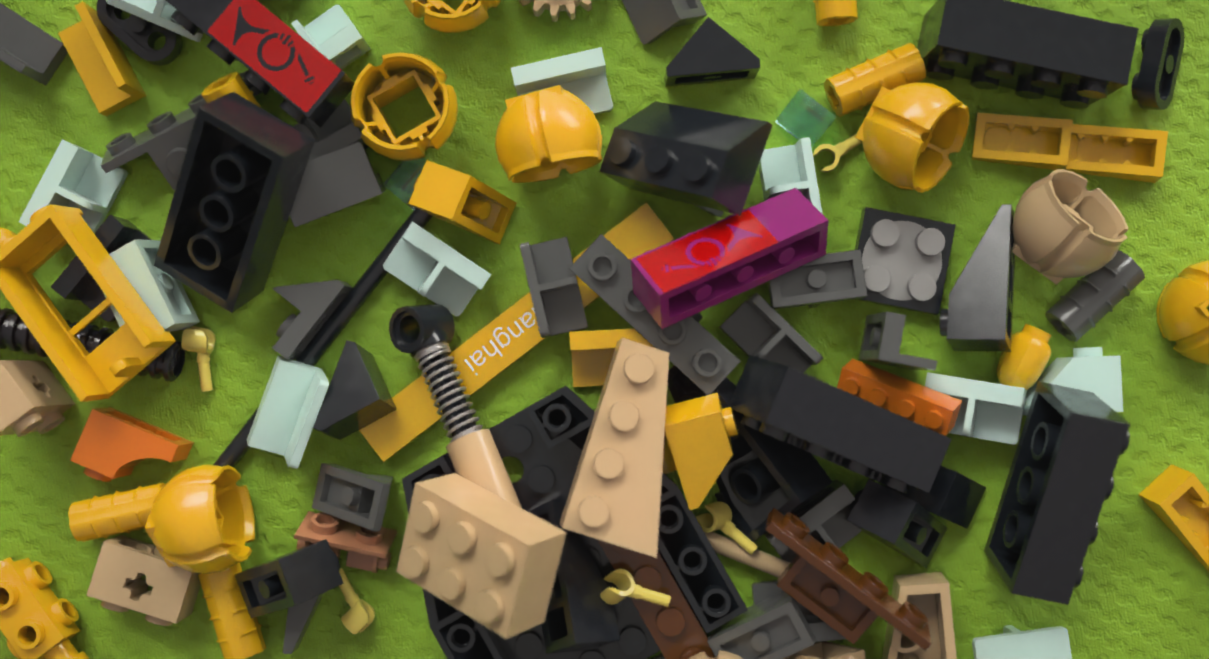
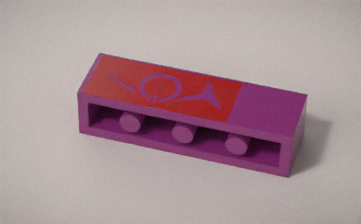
[630,188,828,329]

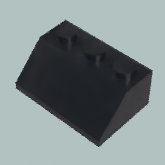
[599,101,772,216]

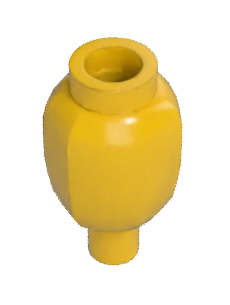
[997,324,1052,390]

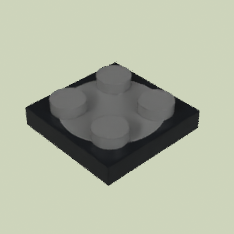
[855,207,956,315]

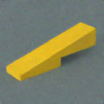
[971,113,1168,183]
[1138,464,1209,572]

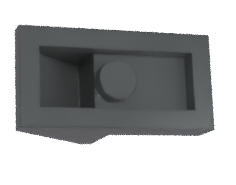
[273,280,353,360]
[312,463,393,531]

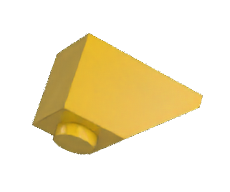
[408,160,517,244]
[665,392,738,510]

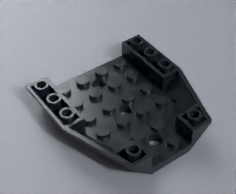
[402,386,748,659]

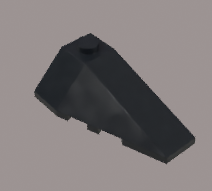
[667,365,833,542]

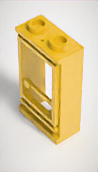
[0,204,176,402]

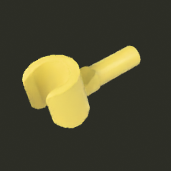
[813,133,862,173]
[181,326,216,392]
[696,502,758,555]
[339,568,375,634]
[600,569,671,607]

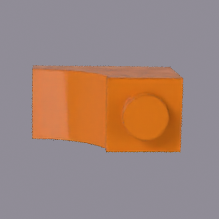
[70,407,194,482]

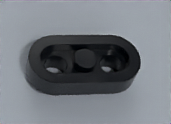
[97,0,182,66]
[1131,18,1184,110]

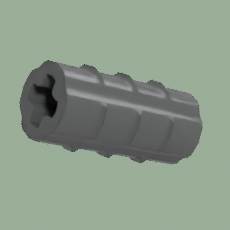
[1045,250,1145,342]

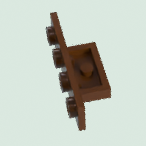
[765,508,932,651]

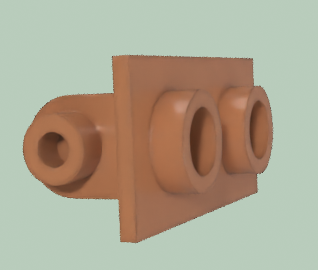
[294,511,397,573]

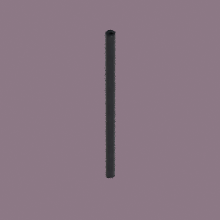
[213,208,432,467]

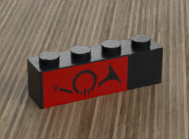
[166,0,354,128]

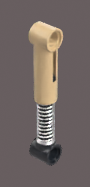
[389,304,523,509]

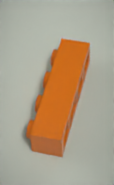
[837,359,962,436]

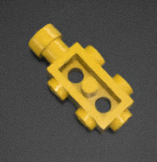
[0,557,89,659]

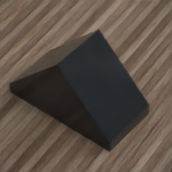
[664,17,760,87]
[313,340,396,440]
[884,466,986,529]

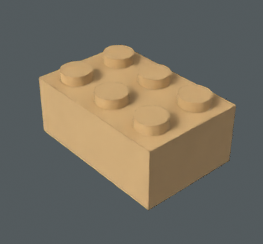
[396,473,567,639]

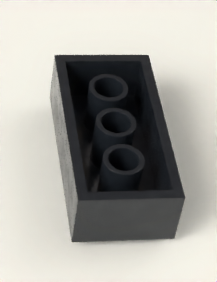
[917,0,1138,108]
[154,92,315,313]
[728,355,952,494]
[984,381,1130,605]

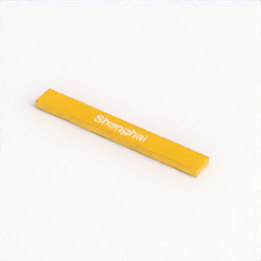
[359,202,674,462]

